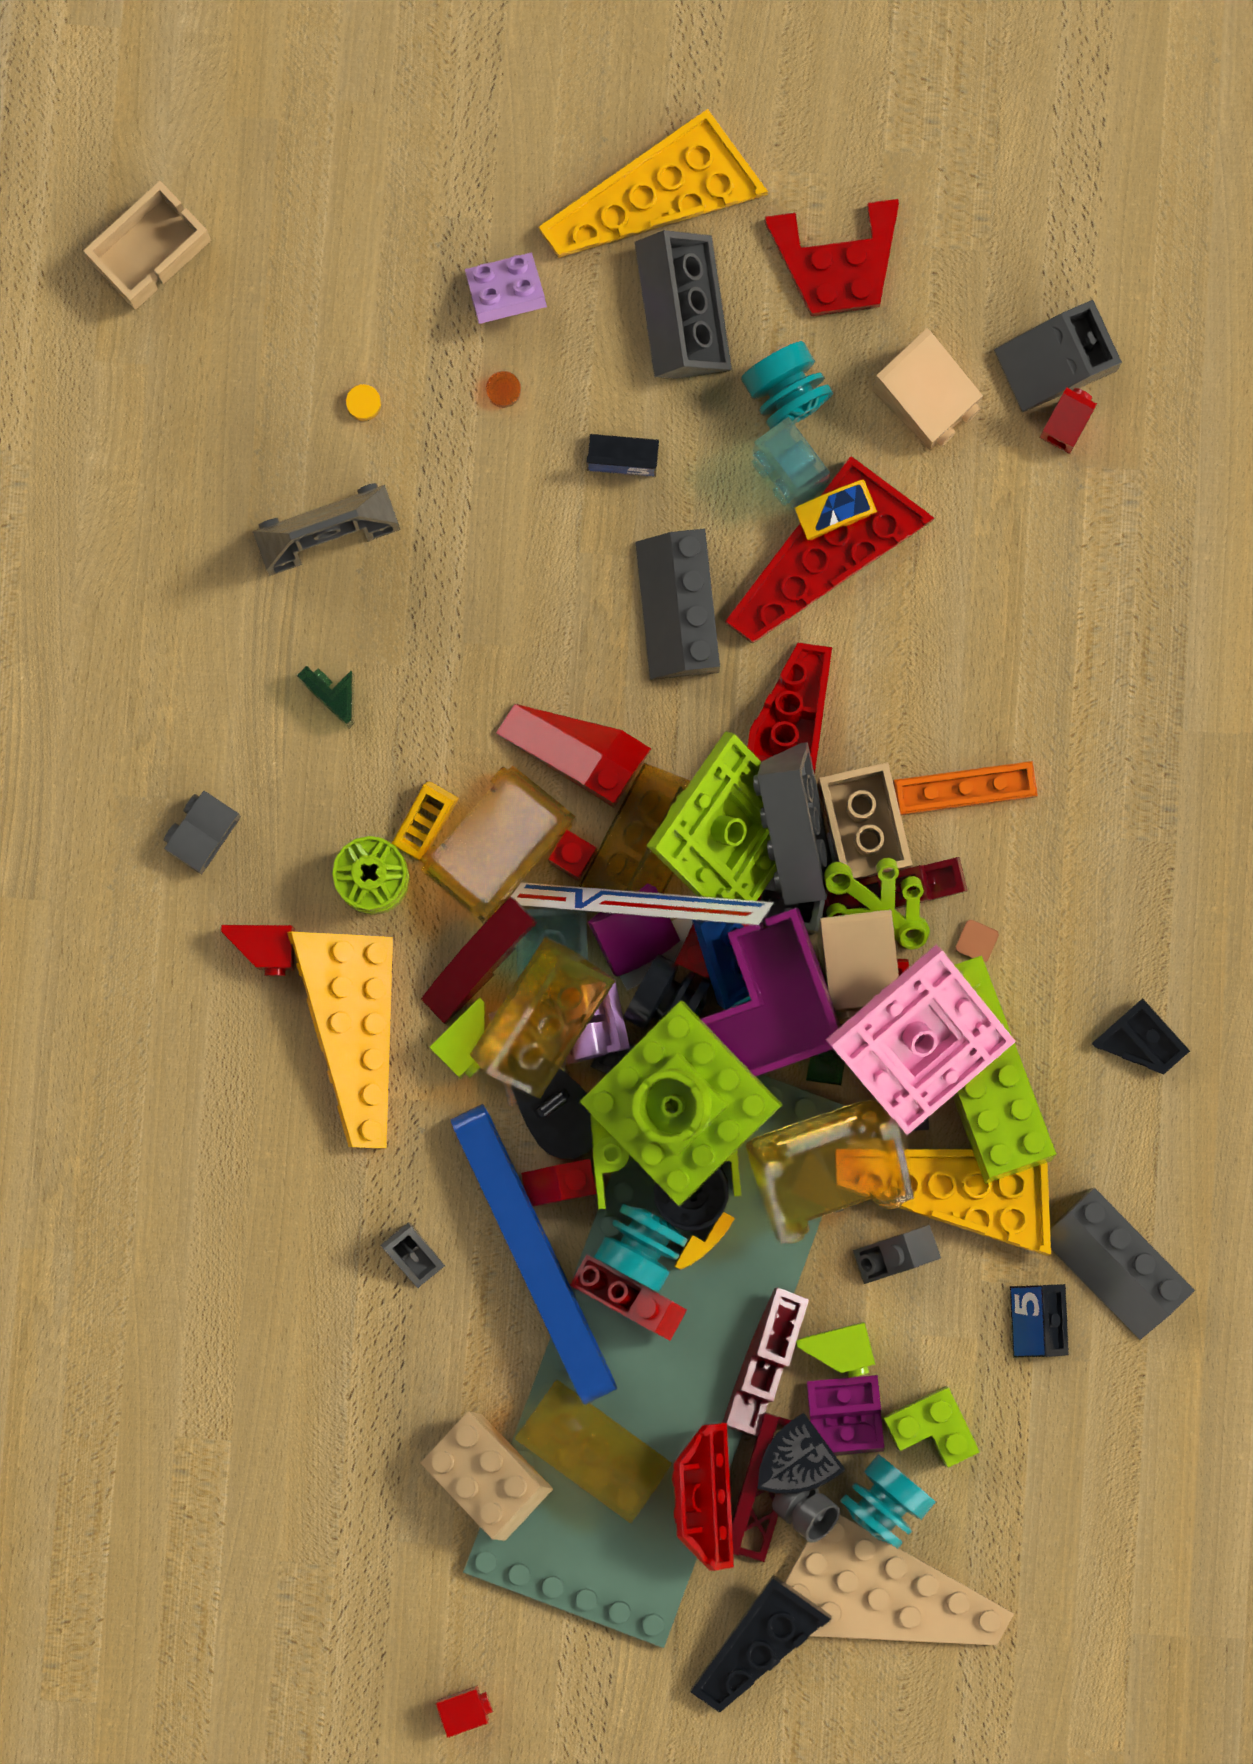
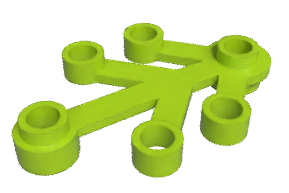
[824,858,930,950]

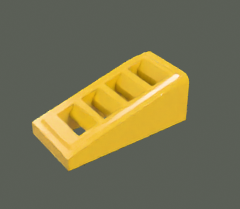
[391,781,459,861]

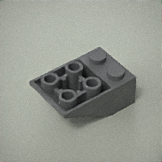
[994,300,1122,413]

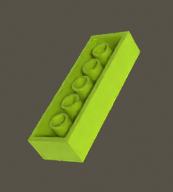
[953,955,1057,1184]

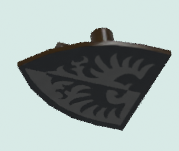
[757,1412,846,1494]

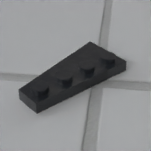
[690,1575,832,1713]

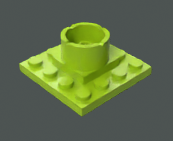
[646,731,777,901]
[580,1001,782,1206]

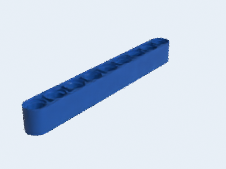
[451,1104,617,1405]

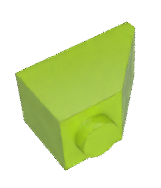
[429,997,486,1079]
[796,1322,875,1378]

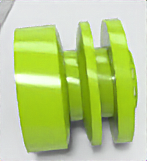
[332,836,410,915]

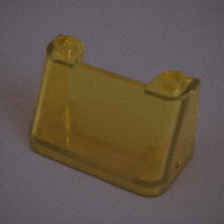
[420,765,577,926]
[746,1101,914,1244]

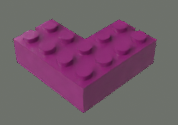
[701,908,841,1077]

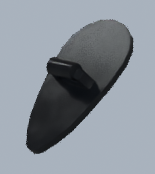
[508,1047,593,1159]

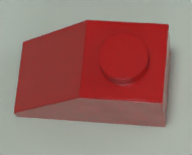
[221,925,295,977]
[521,1159,597,1207]

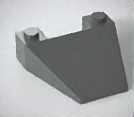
[253,483,401,576]

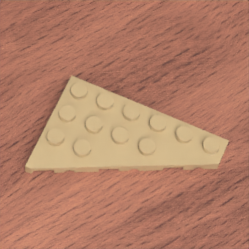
[785,1515,1014,1645]

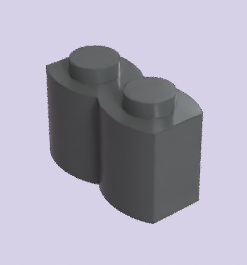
[164,791,241,875]

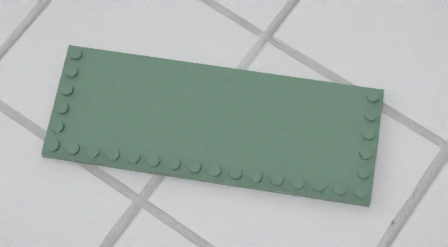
[463,1074,861,1648]

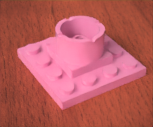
[826,945,1016,1135]

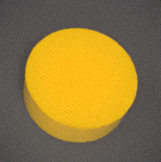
[346,384,381,421]

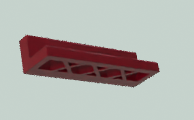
[732,1412,792,1562]

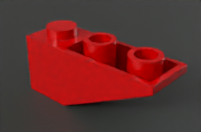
[570,1254,687,1341]

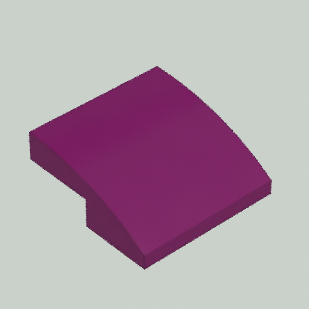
[588,883,681,977]
[807,1375,885,1456]

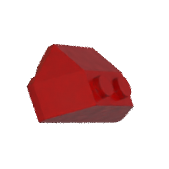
[672,1423,734,1571]

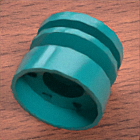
[741,341,834,430]
[594,1204,688,1293]
[840,1453,936,1549]

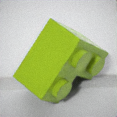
[882,1386,980,1468]

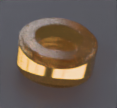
[486,371,521,408]

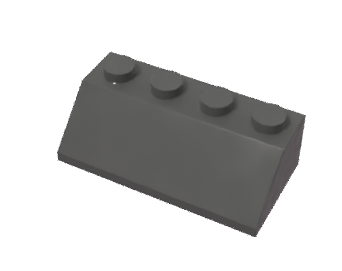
[635,230,732,379]
[635,528,720,680]
[753,742,833,905]
[1050,1188,1195,1340]

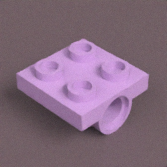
[465,252,547,324]
[553,979,630,1064]

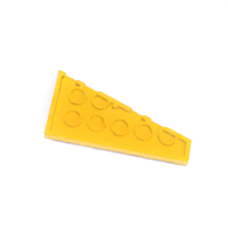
[538,109,768,258]
[287,931,393,1149]
[834,1149,1051,1257]

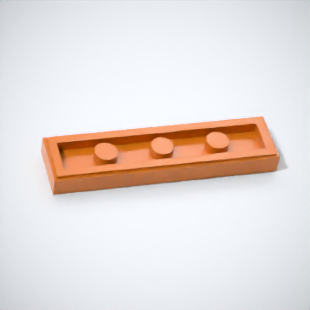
[893,761,1038,815]

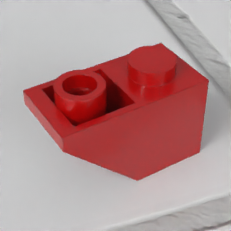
[1040,387,1097,454]

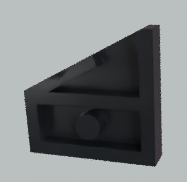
[1092,998,1190,1075]

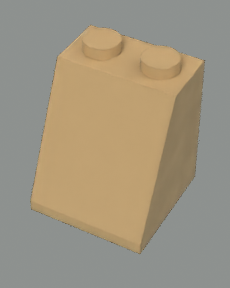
[872,328,983,449]
[817,910,899,1024]

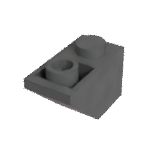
[853,1225,941,1284]

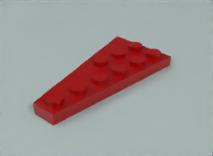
[725,456,935,644]

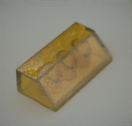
[579,763,691,894]
[470,936,616,1099]
[514,1379,672,1524]

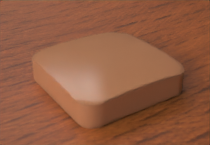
[956,920,999,963]

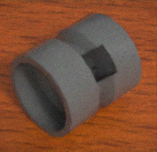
[772,1488,840,1543]

